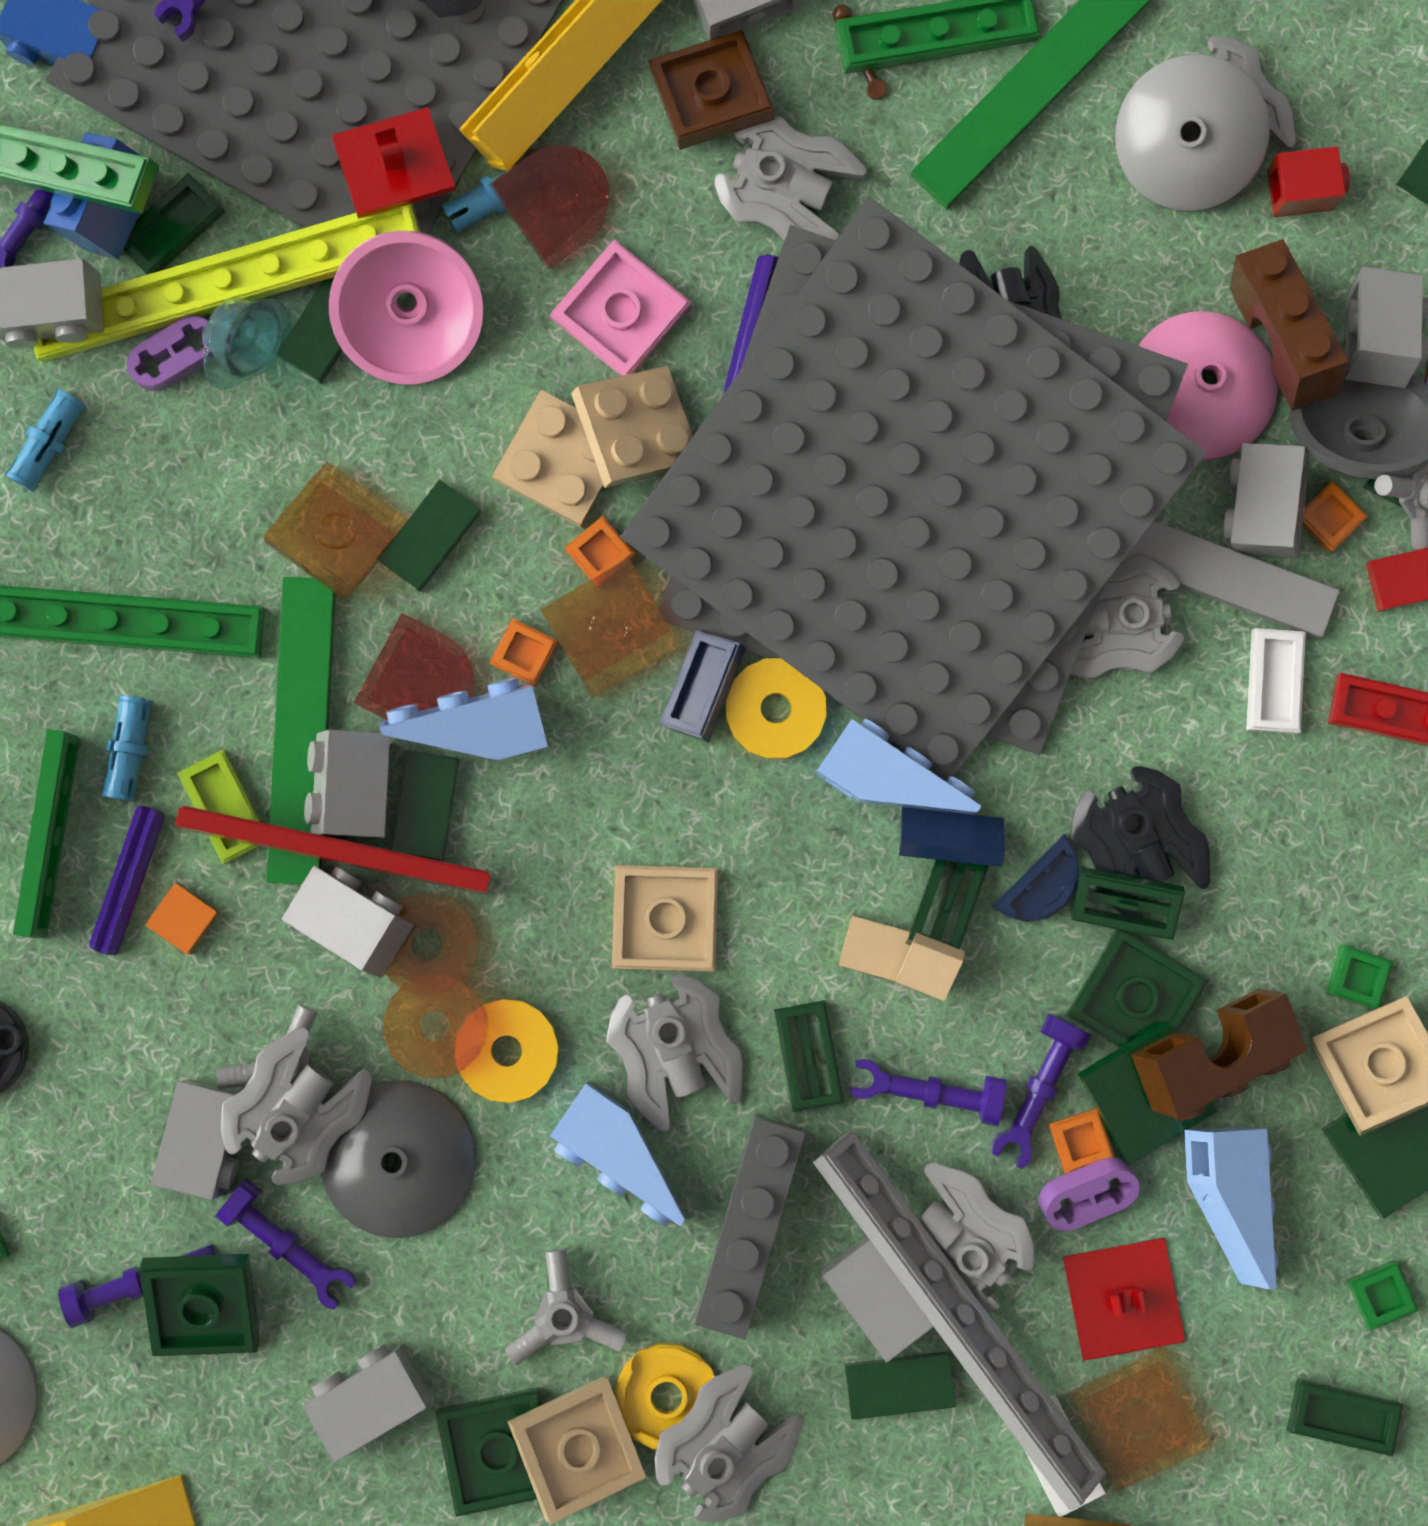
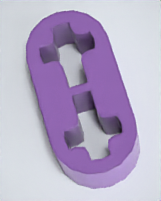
[127,316,220,391]
[1038,1157,1140,1231]

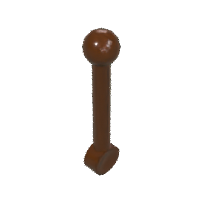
[832,4,887,100]

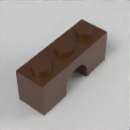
[1230,239,1349,411]
[1131,988,1308,1120]

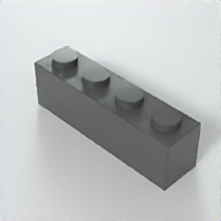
[694,1114,805,1340]

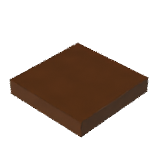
[648,30,775,150]

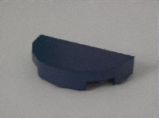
[991,834,1079,922]

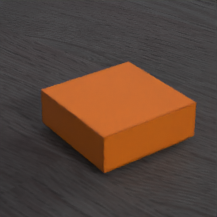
[1303,480,1368,553]
[564,516,636,588]
[489,618,559,687]
[145,883,220,955]
[1048,1108,1115,1174]

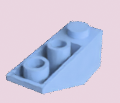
[378,677,548,760]
[815,719,981,815]
[550,1081,685,1227]
[1184,1126,1278,1290]

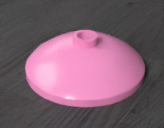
[329,230,483,384]
[1139,311,1278,461]

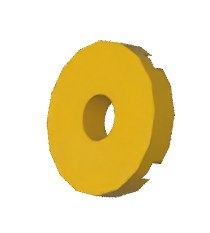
[726,658,826,759]
[455,999,559,1103]
[615,1342,715,1450]

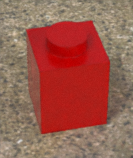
[1267,146,1350,217]

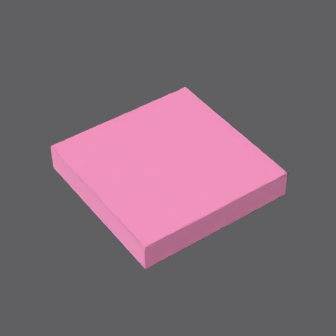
[550,239,692,376]

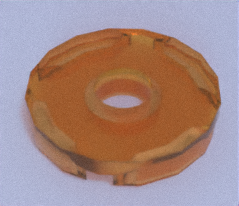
[385,893,480,996]
[384,974,488,1078]

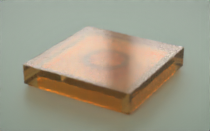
[263,461,408,601]
[540,557,680,698]
[1069,1346,1212,1492]

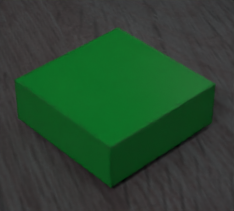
[1326,945,1394,1010]
[1346,1260,1419,1331]

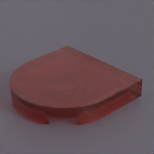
[488,145,609,269]
[353,613,475,720]

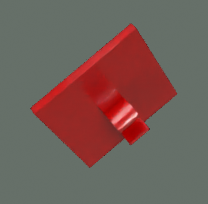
[331,107,456,219]
[1062,1237,1185,1361]

